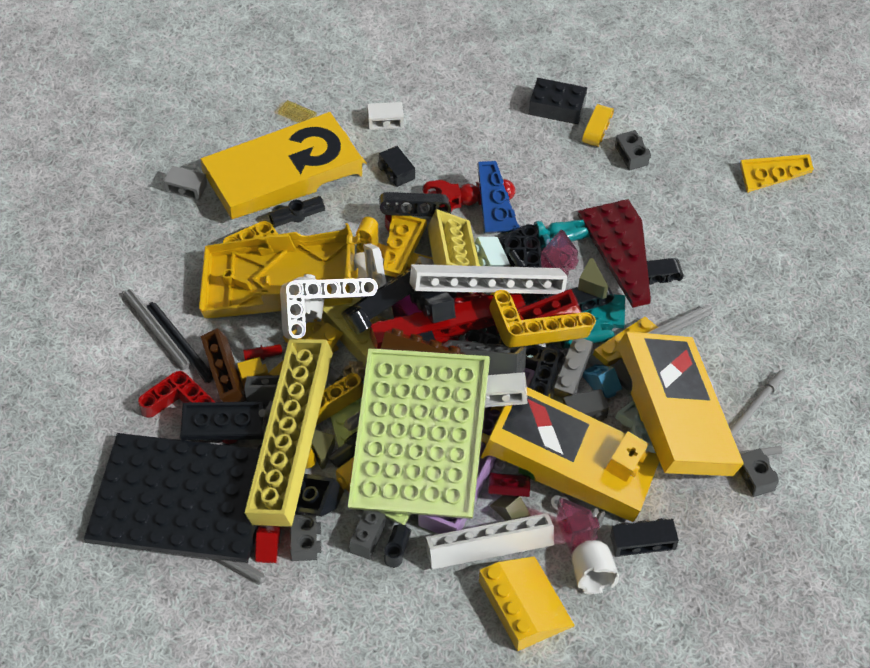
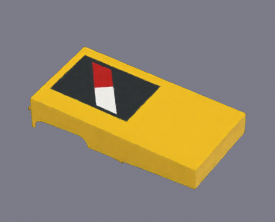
[612,332,744,476]
[481,387,659,522]

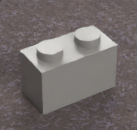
[164,166,207,201]

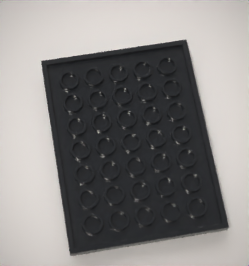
[84,433,261,563]

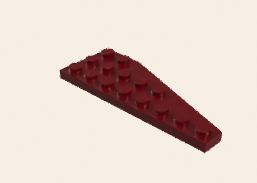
[578,199,651,308]

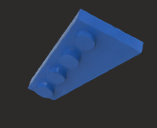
[477,161,520,234]

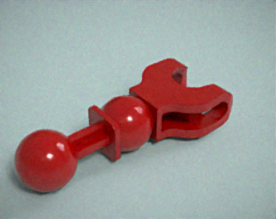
[422,179,515,212]

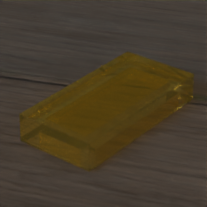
[278,100,317,123]

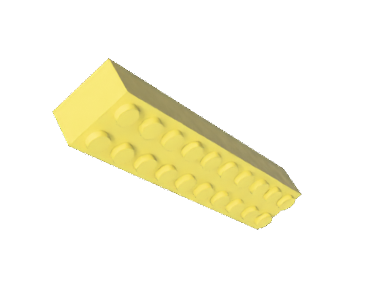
[245,339,333,527]

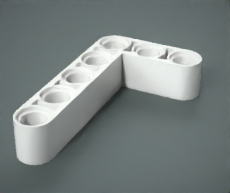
[280,278,378,339]

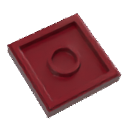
[488,473,530,497]

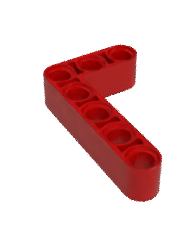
[138,371,238,445]

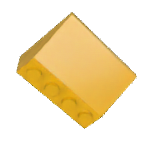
[479,556,575,652]

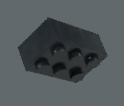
[529,77,588,125]

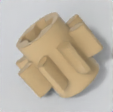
[343,361,366,381]

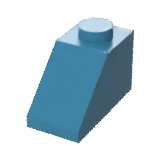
[582,364,622,398]

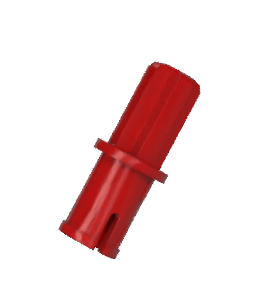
[243,344,282,361]

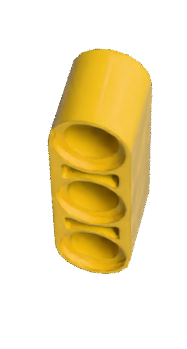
[582,104,614,147]

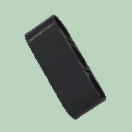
[647,258,684,285]

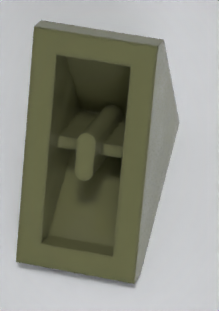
[578,258,608,299]
[311,430,335,469]
[490,495,531,521]

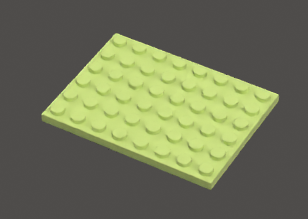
[348,348,490,519]

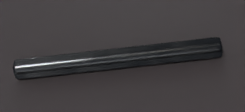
[147,302,214,383]

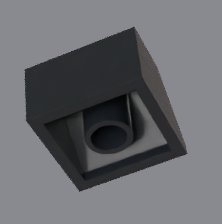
[295,474,344,517]

